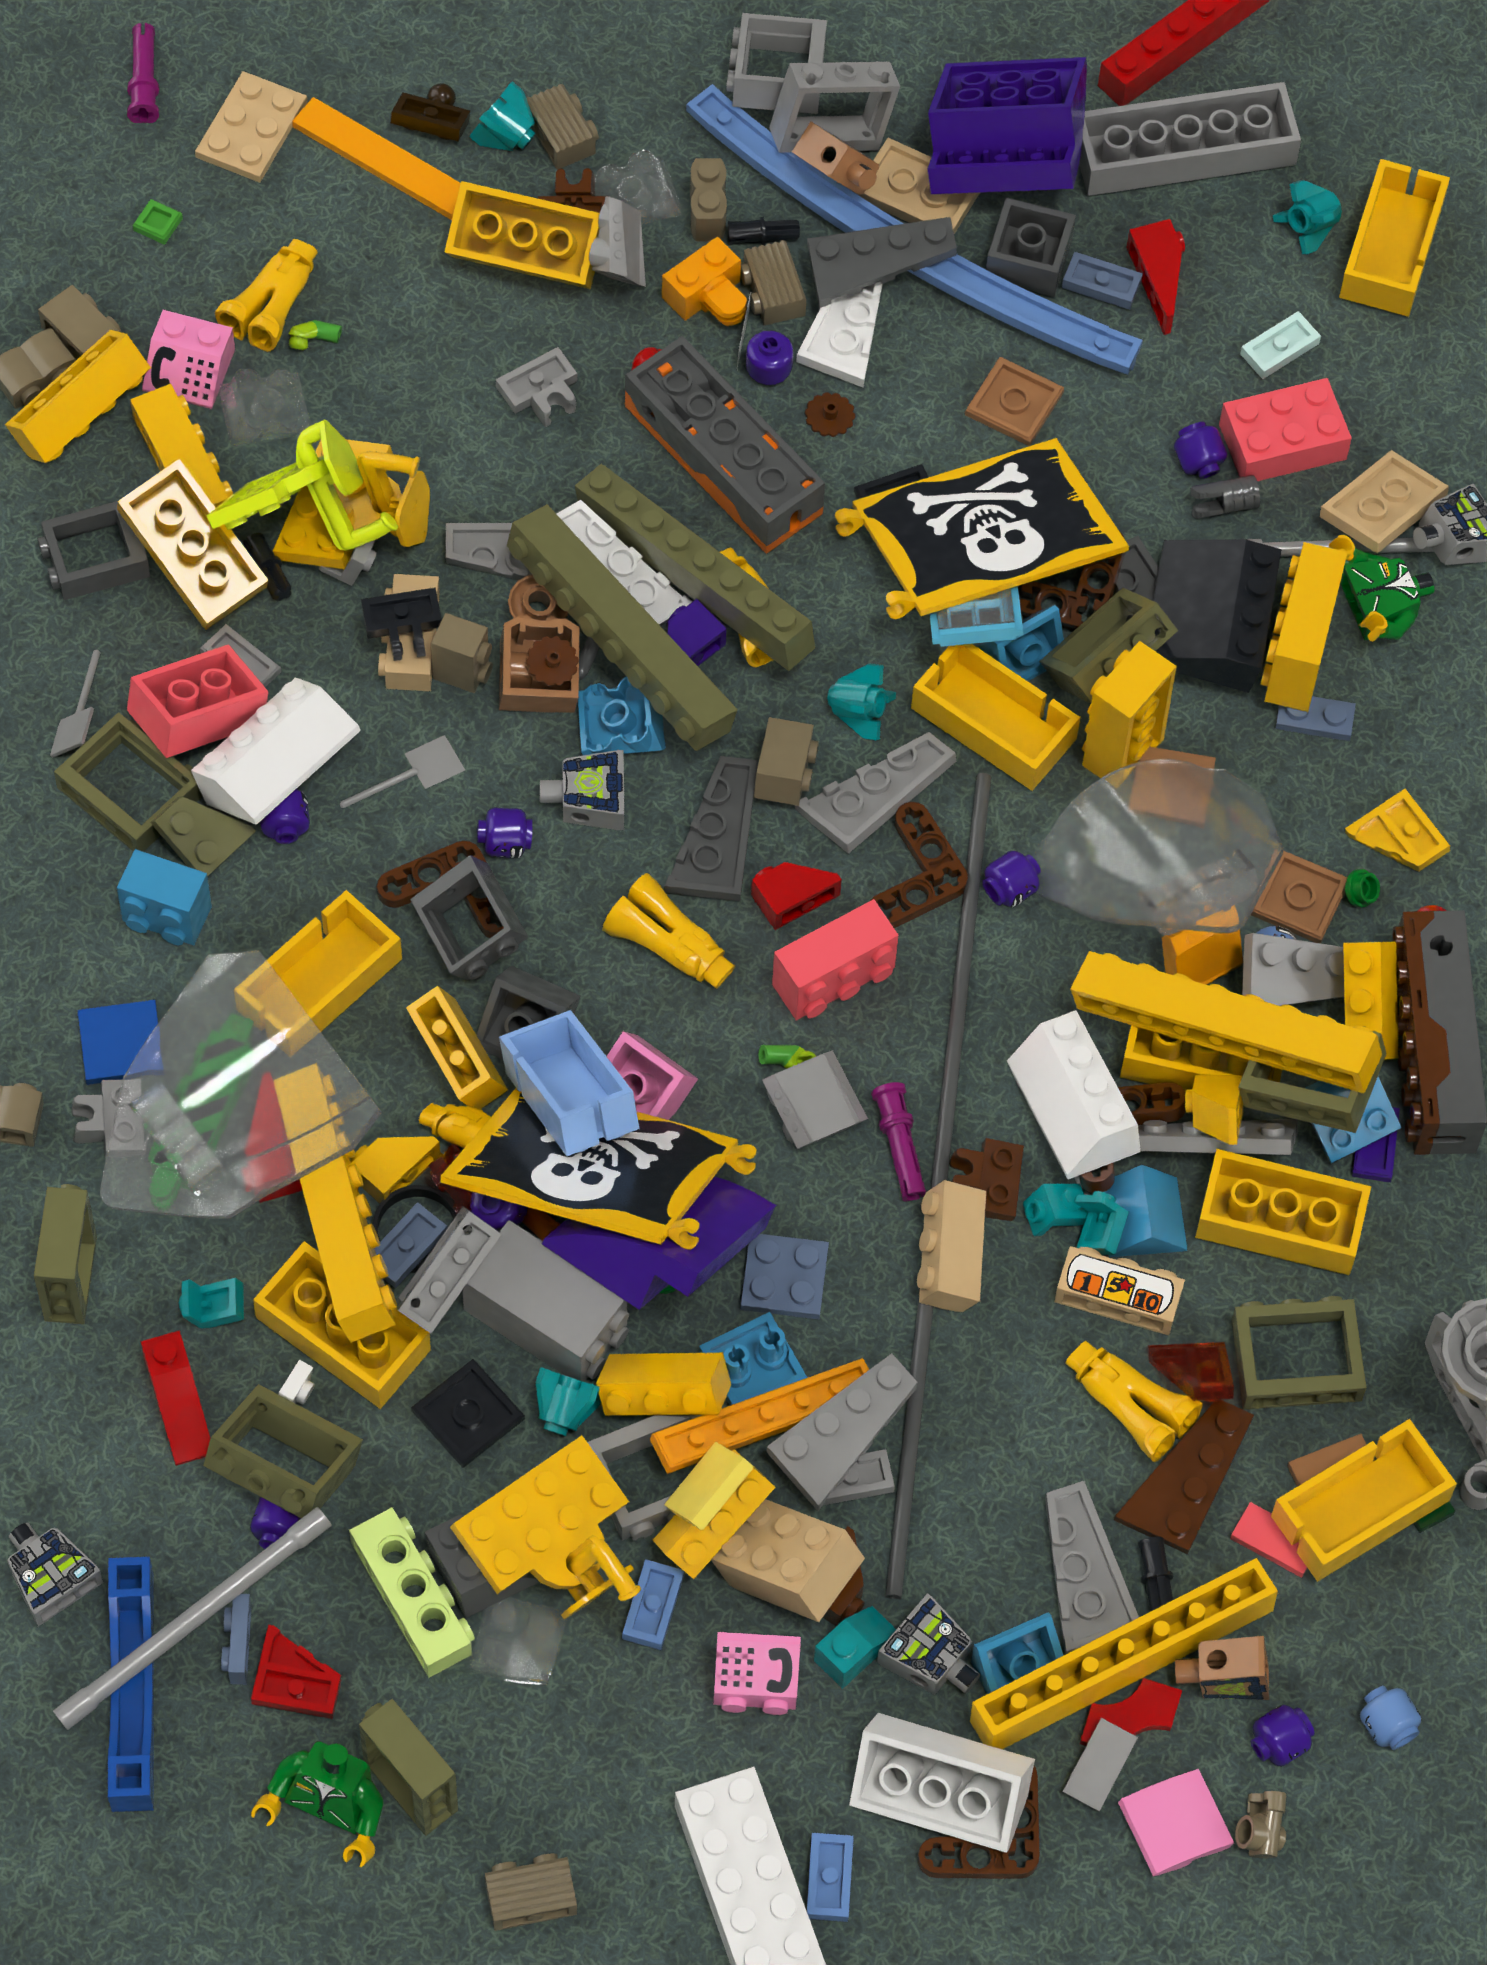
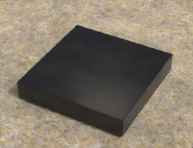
[411,1359,525,1468]

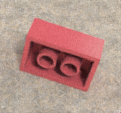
[1219,378,1352,481]
[127,644,269,758]
[772,899,899,1021]

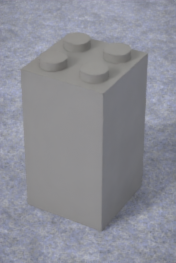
[463,1220,629,1382]

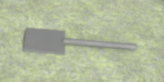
[50,650,100,758]
[340,735,465,808]

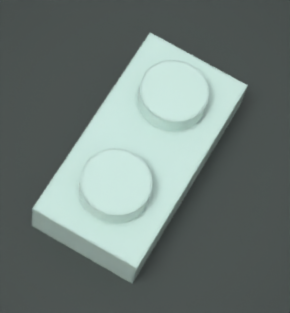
[1240,311,1321,379]

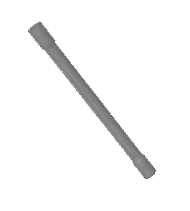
[53,1507,332,1730]

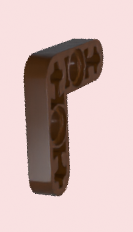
[1018,531,1126,630]
[870,802,968,928]
[377,841,504,938]
[1079,1082,1186,1193]
[918,1766,1040,1879]

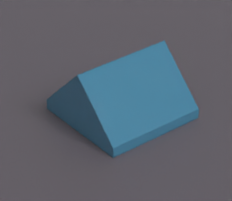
[976,605,1064,681]
[1105,1165,1187,1257]
[971,1613,1064,1694]

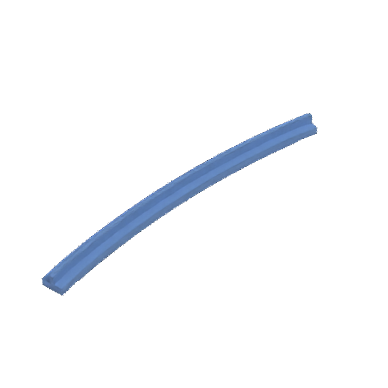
[686,84,1143,375]

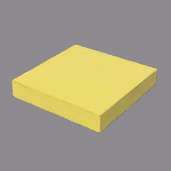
[664,1442,754,1530]

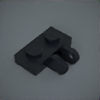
[361,587,442,661]

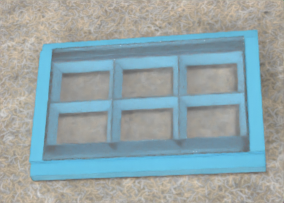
[930,586,1023,647]

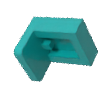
[1023,1184,1088,1236]
[1075,1191,1129,1255]
[179,1278,244,1328]

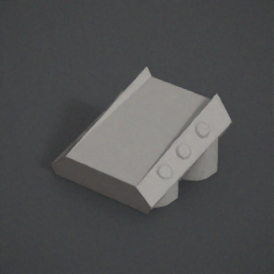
[589,196,646,287]
[762,1050,868,1149]

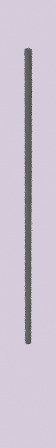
[885,773,992,1600]

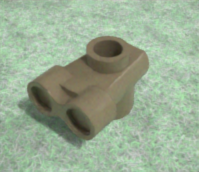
[1235,1791,1286,1859]

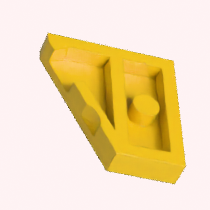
[1345,789,1450,872]

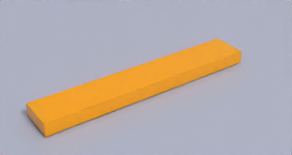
[292,97,460,220]
[650,1358,869,1474]

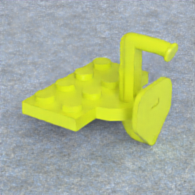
[206,420,398,551]

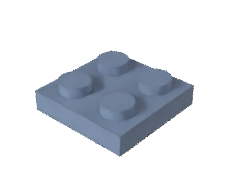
[740,1234,829,1319]

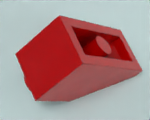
[751,862,842,930]

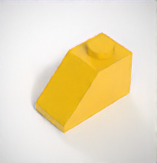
[1185,1075,1243,1145]
[351,1136,441,1203]

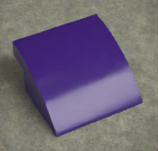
[927,57,1087,194]
[542,1176,776,1310]

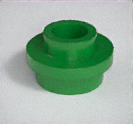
[1345,869,1380,908]

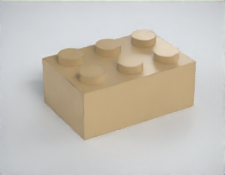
[711,1499,865,1622]

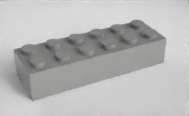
[1079,82,1301,196]

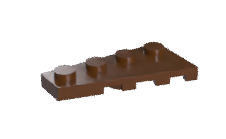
[1114,1398,1254,1555]

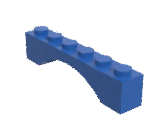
[108,1557,154,1812]

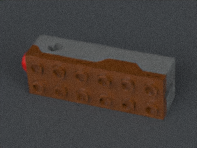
[1392,905,1487,1155]

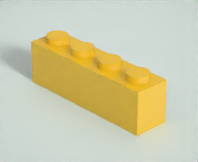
[5,330,151,463]
[130,384,233,508]

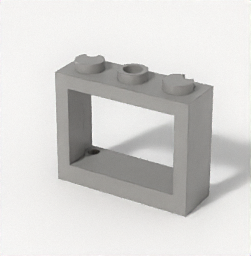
[727,13,827,114]
[769,61,900,153]
[396,1206,502,1334]
[587,1415,702,1541]

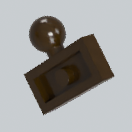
[390,83,470,141]

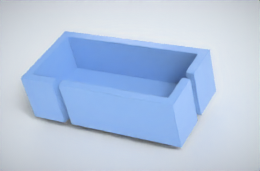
[499,1010,639,1156]

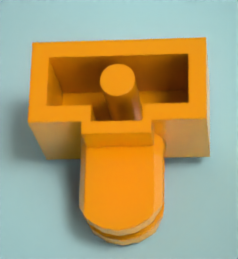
[662,236,747,326]

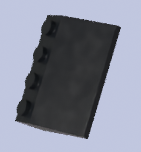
[1152,539,1282,693]

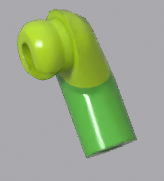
[288,320,342,350]
[758,1045,816,1069]

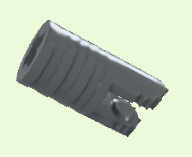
[1190,475,1260,519]

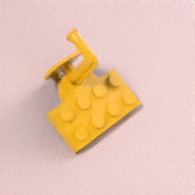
[273,439,430,569]
[450,1435,641,1620]

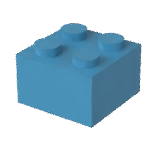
[117,849,212,945]

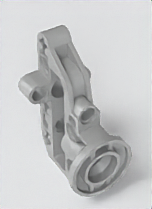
[1425,1298,1487,1510]

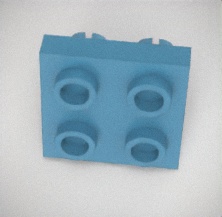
[1306,1077,1401,1163]
[699,1312,808,1406]

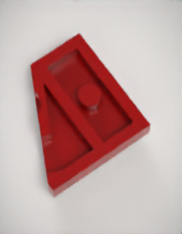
[251,1625,342,1719]

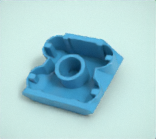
[578,677,666,755]

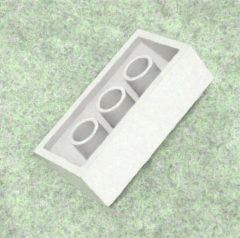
[191,677,361,825]
[1007,1010,1140,1179]
[849,1713,1035,1853]

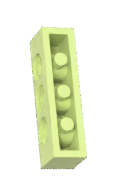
[349,1507,475,1678]

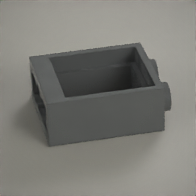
[37,501,150,600]
[410,855,528,980]

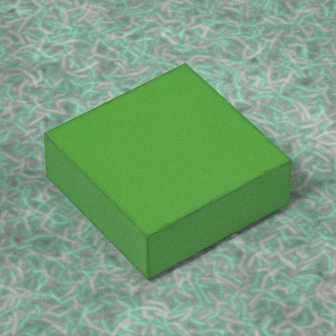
[133,199,183,245]

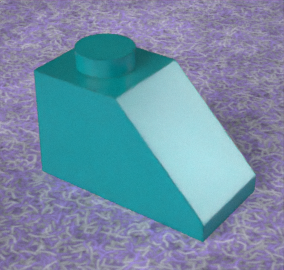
[814,1606,897,1689]

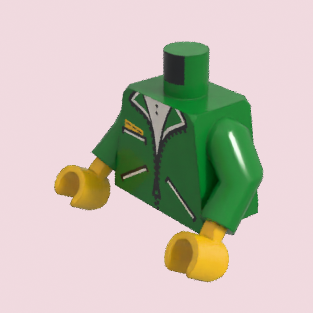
[1328,535,1435,642]
[251,1741,383,1867]

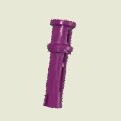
[127,23,159,123]
[871,1082,926,1202]

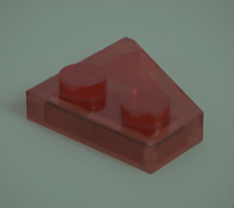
[1148,1342,1234,1402]

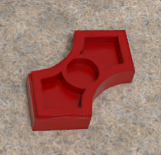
[1080,1678,1182,1746]

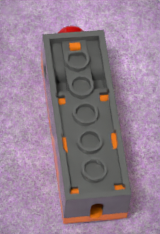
[625,335,825,554]

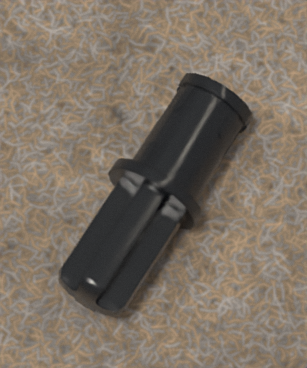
[728,217,800,246]
[242,533,291,601]
[1138,1537,1174,1612]

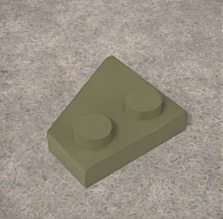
[150,796,256,876]

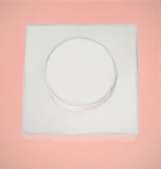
[278,1360,315,1405]

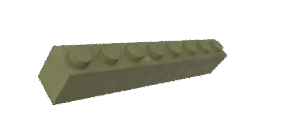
[575,463,815,671]
[507,504,738,751]

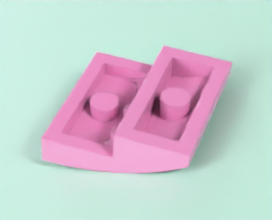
[1118,1769,1234,1877]

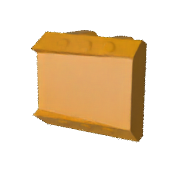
[1162,904,1243,985]

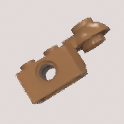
[499,575,579,713]

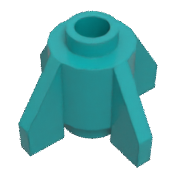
[469,81,536,151]
[1273,180,1342,254]
[827,663,896,740]
[535,1367,601,1436]

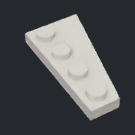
[796,281,883,387]
[557,500,693,626]

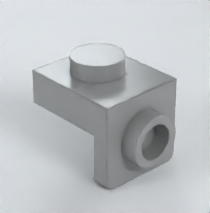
[319,540,377,586]

